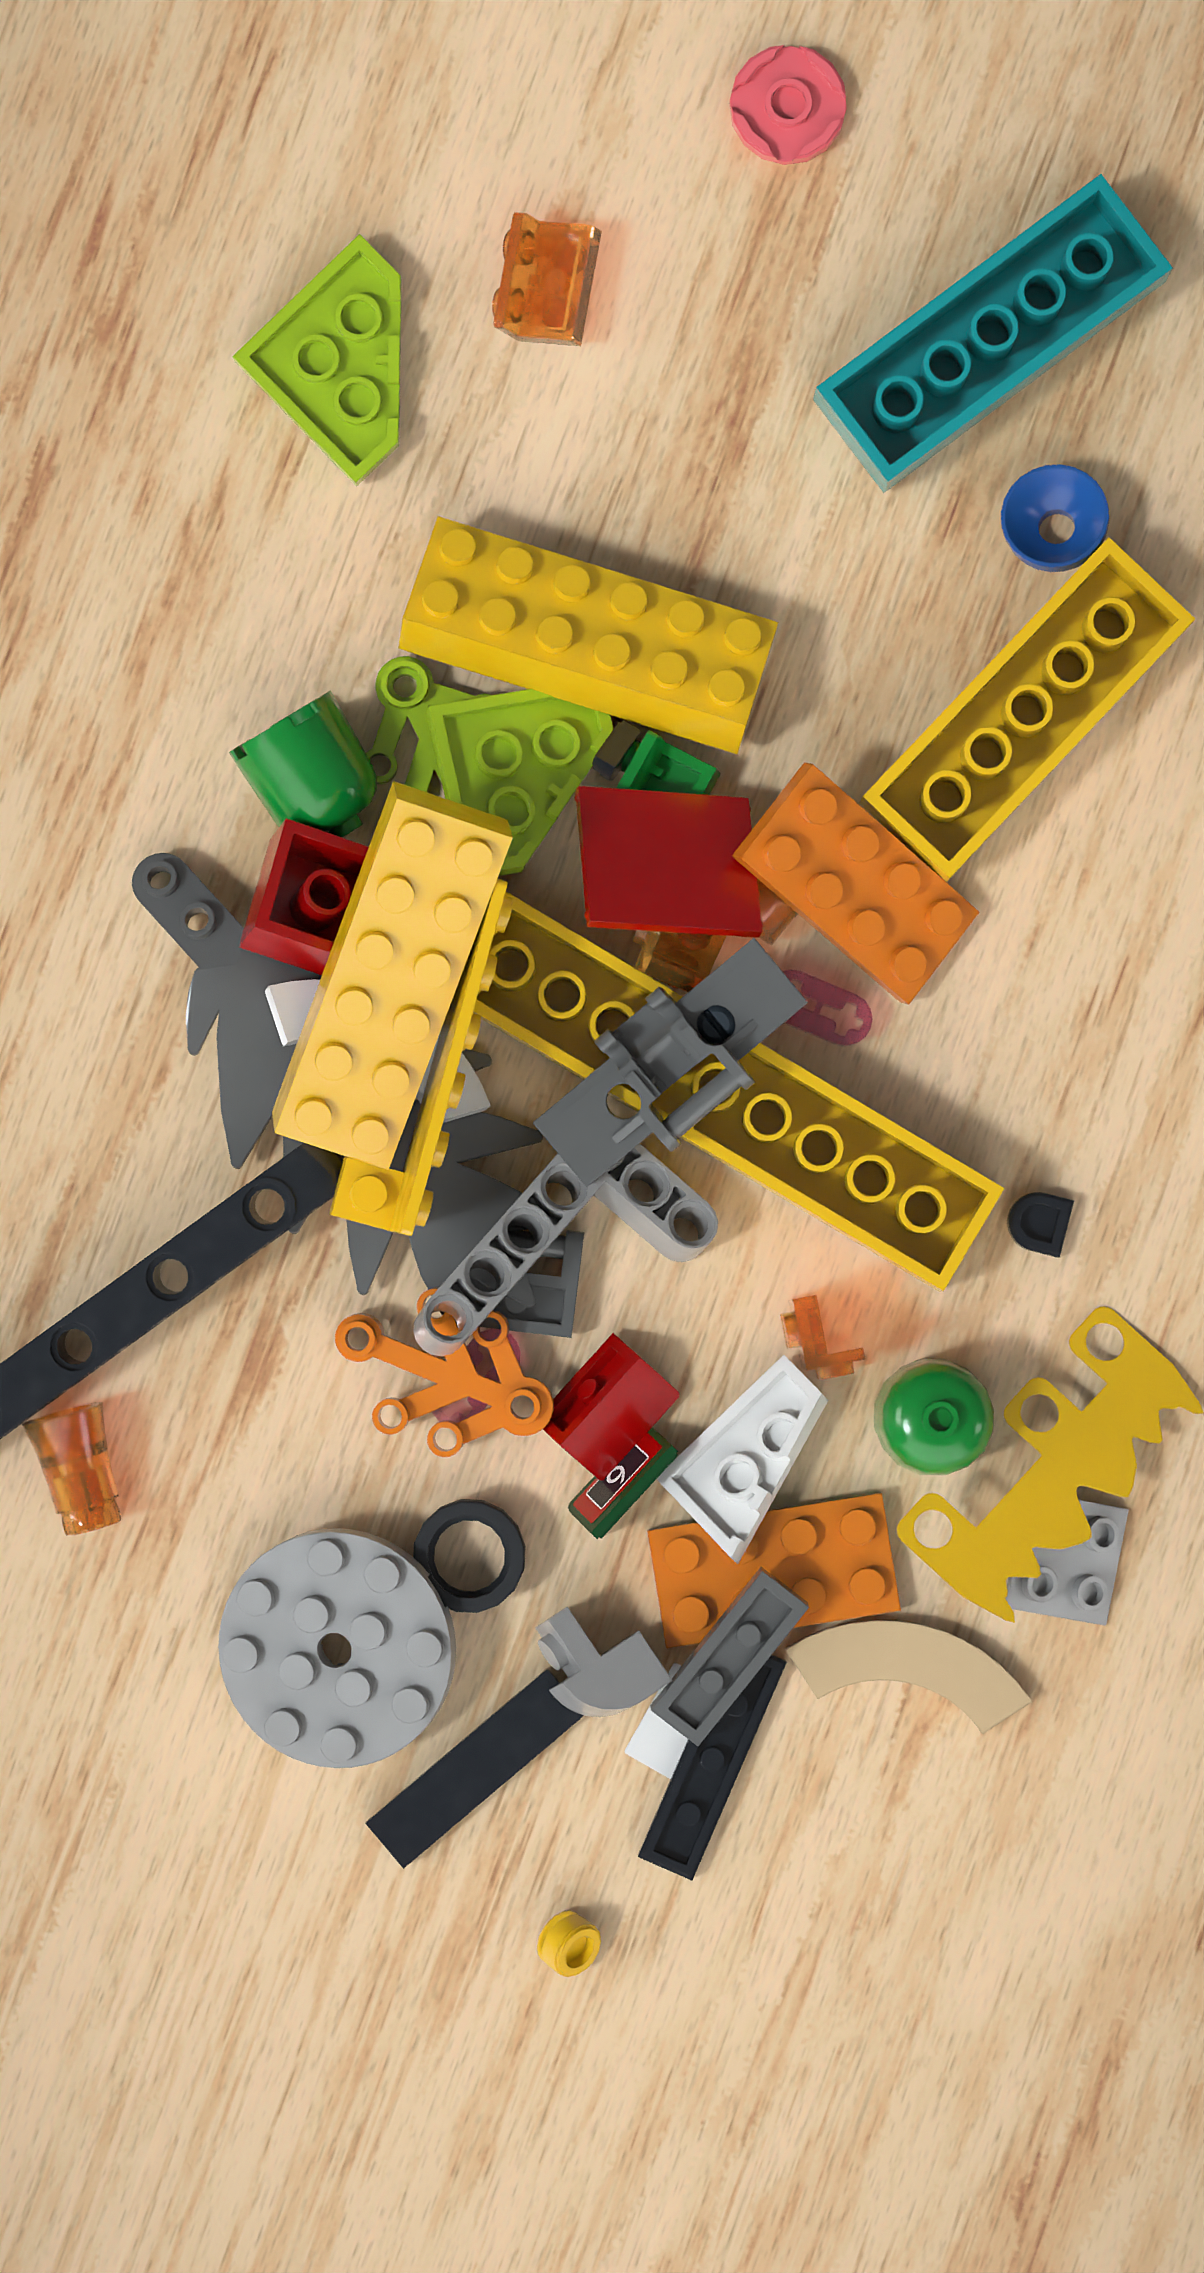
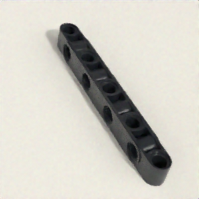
[0,1143,344,1439]

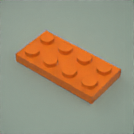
[732,762,980,1005]
[647,1492,901,1648]

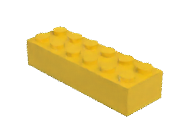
[398,516,779,754]
[859,537,1195,882]
[272,781,513,1170]

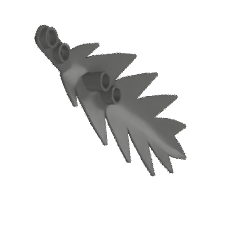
[132,853,543,1315]

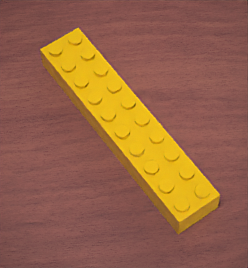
[473,892,1005,1292]

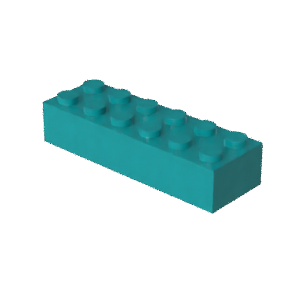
[813,174,1173,493]

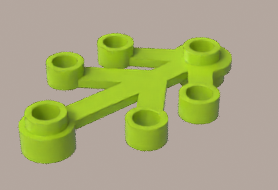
[366,656,492,792]

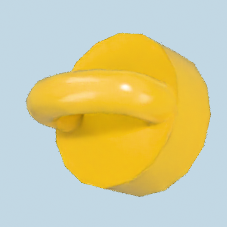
[537,1910,601,1977]

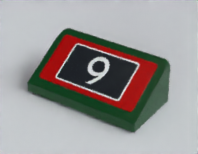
[568,1427,678,1539]

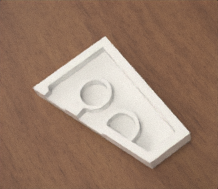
[657,1355,828,1564]

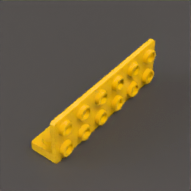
[329,879,513,1236]

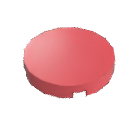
[729,45,847,165]

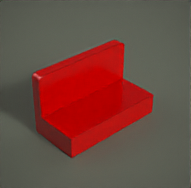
[543,1333,680,1481]

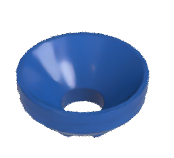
[1001,464,1109,572]

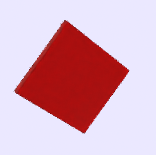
[574,786,763,938]

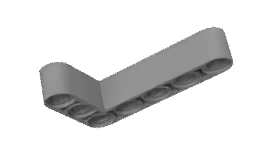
[413,1143,718,1356]

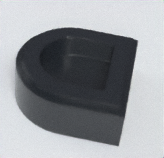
[1007,1192,1074,1258]

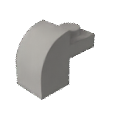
[535,1607,672,1717]

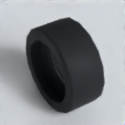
[413,1499,526,1613]

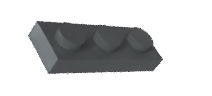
[650,1567,809,1746]

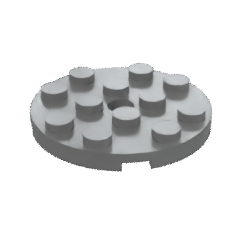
[218,1528,456,1768]

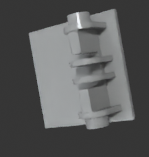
[1005,1500,1129,1626]

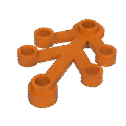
[335,1288,554,1457]

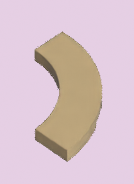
[785,1620,1032,1734]

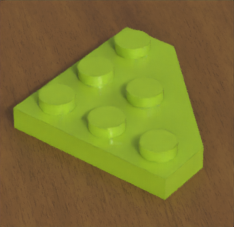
[232,234,402,486]
[426,689,613,876]

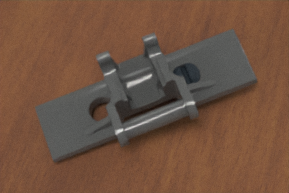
[533,938,808,1187]

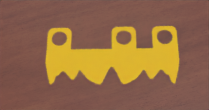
[897,1306,1204,1623]

